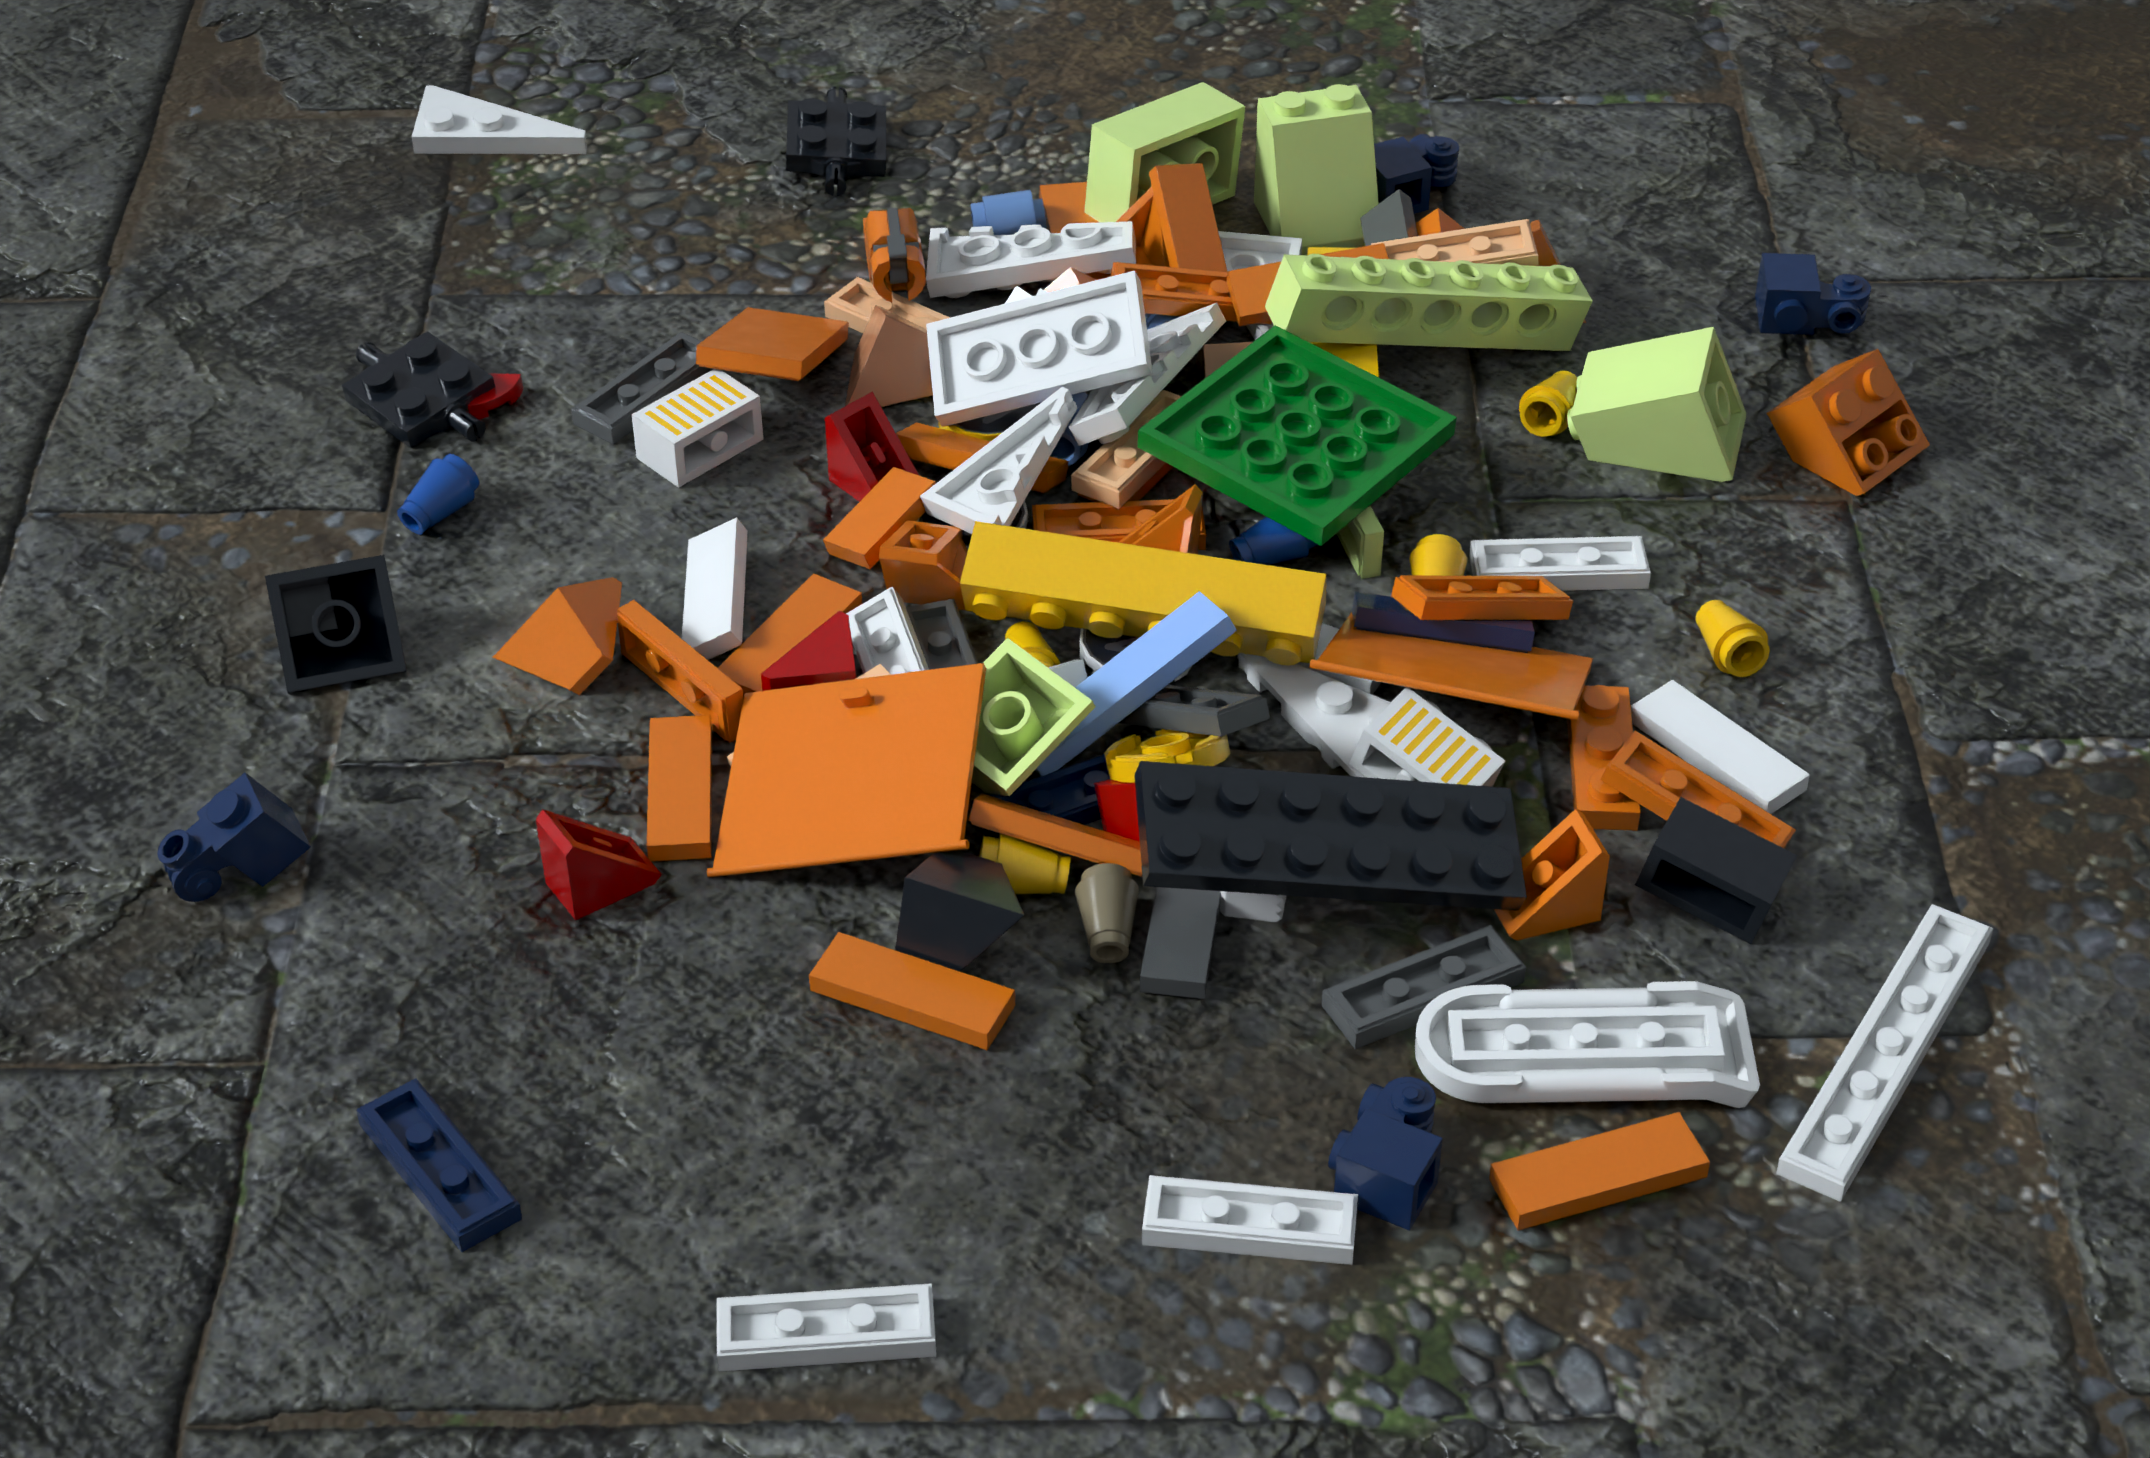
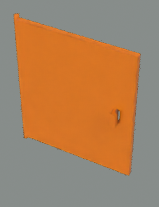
[1309,612,1593,721]
[707,663,987,878]

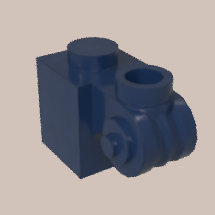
[1374,134,1459,214]
[1755,253,1871,335]
[158,773,311,902]
[1328,1077,1443,1231]

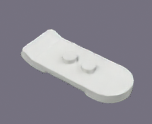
[1415,981,1760,1108]

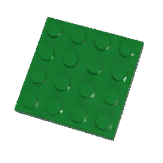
[1137,325,1457,546]

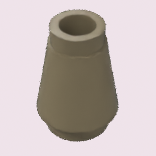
[1075,863,1139,963]

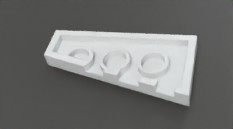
[926,221,1136,298]
[1069,302,1226,446]

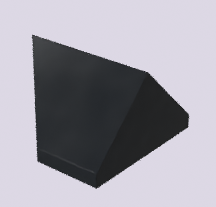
[895,850,1024,972]

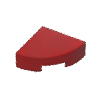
[468,373,523,419]

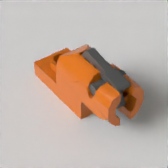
[863,208,926,302]

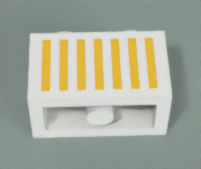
[631,369,764,488]
[1349,687,1505,787]

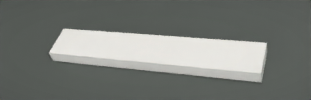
[1776,904,1993,1202]

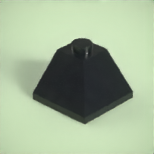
[265,555,407,694]

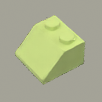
[972,638,1096,796]

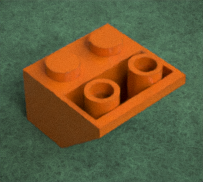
[1767,349,1930,496]

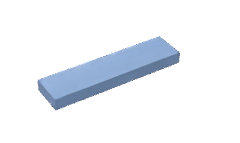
[1035,591,1237,776]

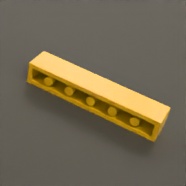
[960,521,1326,665]

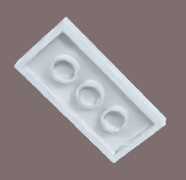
[926,270,1153,427]

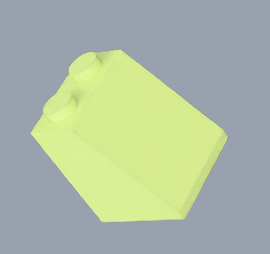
[1254,84,1379,255]
[1567,327,1747,482]

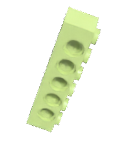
[1265,254,1593,351]

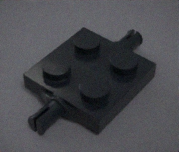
[786,86,886,196]
[342,331,495,448]

